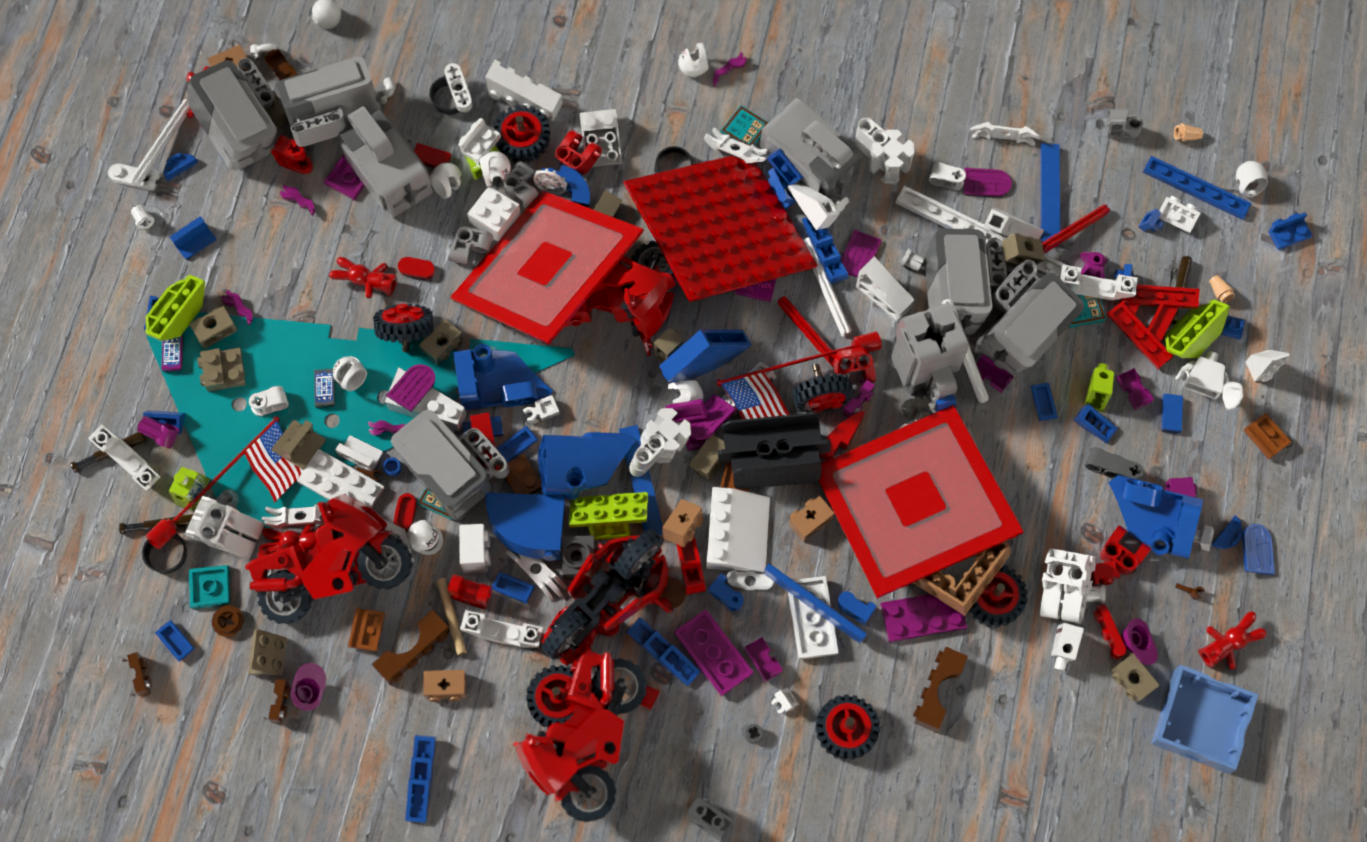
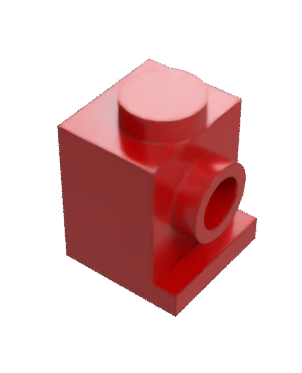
[1090,561,1120,586]

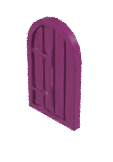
[964,168,1012,197]
[841,229,882,277]
[386,364,436,412]
[688,394,736,440]

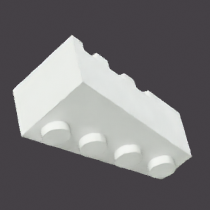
[485,60,562,121]
[385,368,466,432]

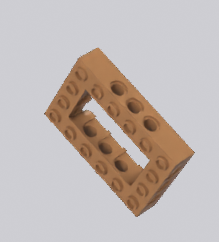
[913,542,1011,616]

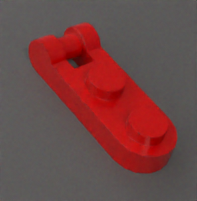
[1093,604,1126,660]

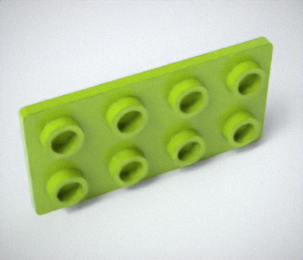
[569,492,648,540]

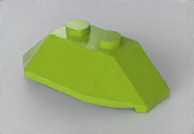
[145,275,206,341]
[1165,299,1230,358]

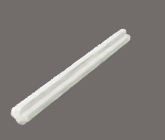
[130,99,190,186]
[803,237,851,337]
[941,299,989,403]

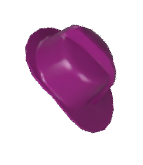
[1121,618,1158,665]
[291,663,326,711]

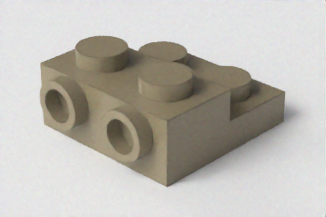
[197,348,246,392]

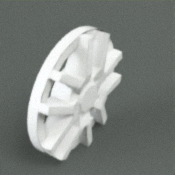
[533,169,567,195]

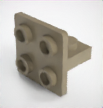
[272,420,325,470]
[248,629,287,677]

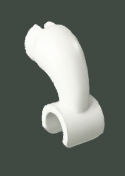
[250,43,279,58]
[376,78,396,104]

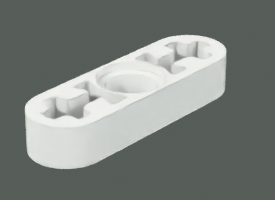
[445,63,472,112]

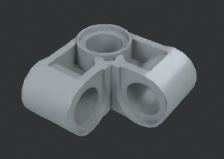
[1107,109,1143,139]
[504,161,538,208]
[449,227,494,264]

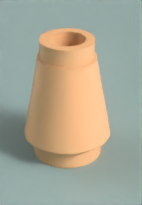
[1174,124,1203,142]
[1209,275,1235,303]

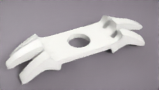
[970,122,1040,146]
[704,128,768,163]
[262,504,325,529]
[506,550,567,602]

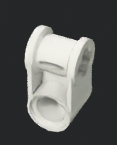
[929,162,966,191]
[249,386,289,416]

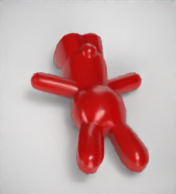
[329,257,397,299]
[258,524,317,553]
[1198,611,1267,670]

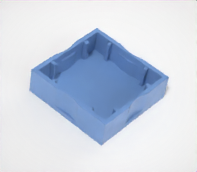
[1151,665,1259,774]

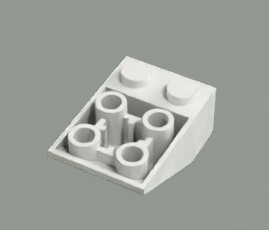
[579,109,622,167]

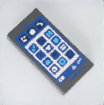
[314,369,335,408]

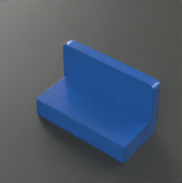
[767,168,797,210]
[170,216,216,260]

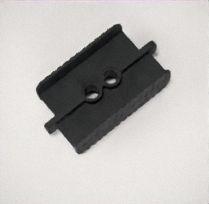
[718,413,831,489]

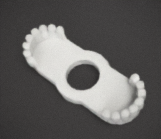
[727,569,774,591]

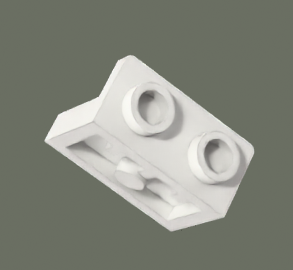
[458,118,501,164]
[1159,196,1200,233]

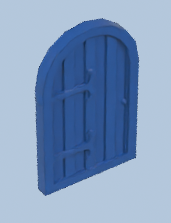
[1242,524,1275,575]

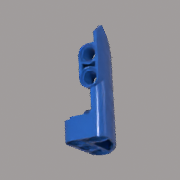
[453,344,553,411]
[538,432,635,500]
[1108,475,1204,559]

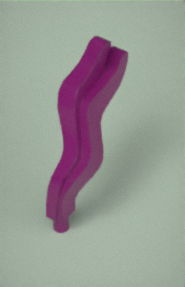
[713,52,747,87]
[280,185,315,215]
[221,290,253,325]
[368,420,405,436]

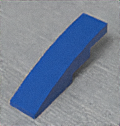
[802,217,848,284]
[625,617,701,686]
[405,735,436,823]

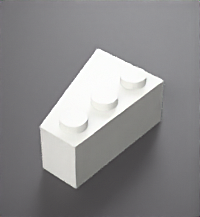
[856,257,914,322]

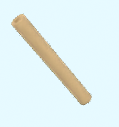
[436,578,467,656]

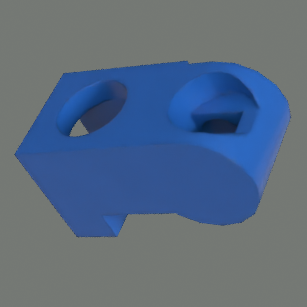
[708,573,744,611]
[837,591,877,626]

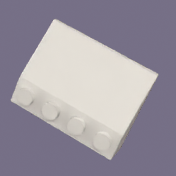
[706,487,770,573]

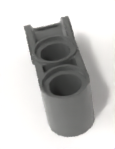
[1085,447,1144,480]

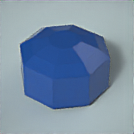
[383,457,402,477]

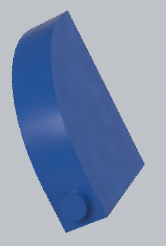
[659,330,752,382]
[486,493,565,561]

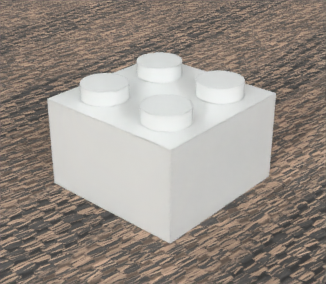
[467,186,521,241]
[459,524,491,574]

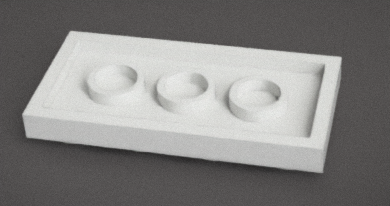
[297,449,385,508]
[788,576,838,660]

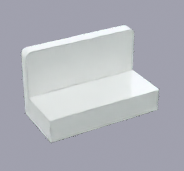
[336,436,383,471]

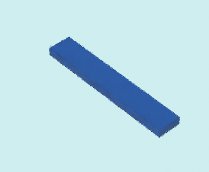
[1040,143,1060,242]
[1143,156,1252,220]
[619,425,663,535]
[764,564,866,644]

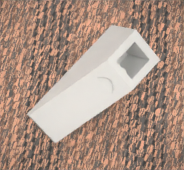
[787,183,840,230]
[984,207,1044,239]
[1246,350,1290,382]

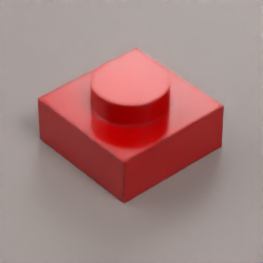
[640,685,660,711]

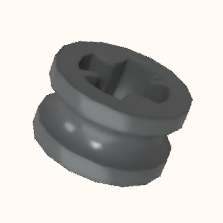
[745,724,763,744]

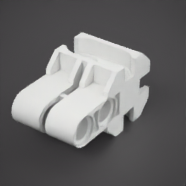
[854,118,914,184]
[629,408,691,477]
[184,496,265,561]
[1040,548,1096,624]

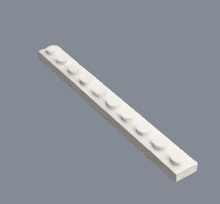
[896,186,1066,278]

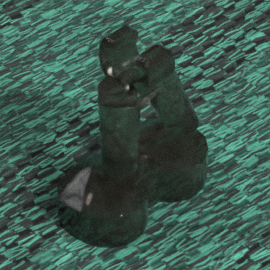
[901,396,933,422]

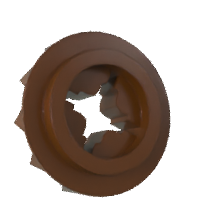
[212,605,245,638]

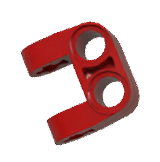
[555,130,602,176]
[271,135,314,175]
[834,347,876,383]
[1100,525,1151,575]
[448,574,493,610]

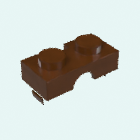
[263,49,298,81]
[122,652,152,697]
[263,679,292,724]

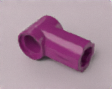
[137,416,179,448]

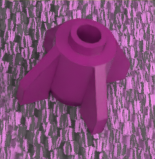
[1079,252,1109,279]

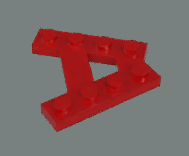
[1107,285,1200,370]

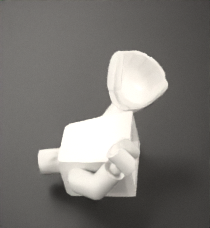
[1175,351,1243,410]

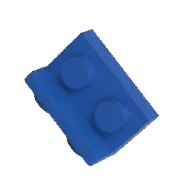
[1268,212,1313,250]

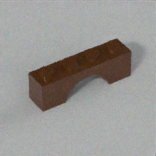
[372,610,450,685]
[913,647,968,733]

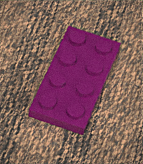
[880,594,967,643]
[674,609,754,697]

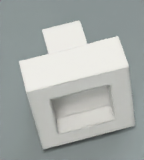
[1193,525,1214,552]
[771,688,799,713]

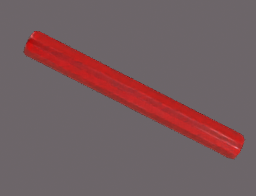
[1042,204,1110,254]
[778,296,843,368]

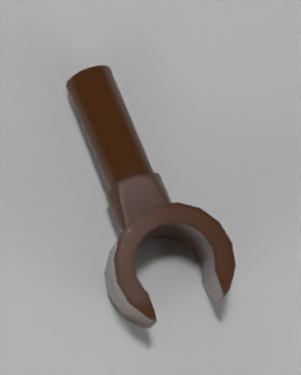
[356,467,382,482]
[1175,583,1205,600]

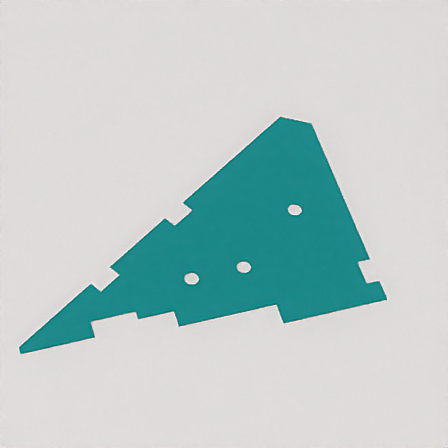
[146,312,575,539]

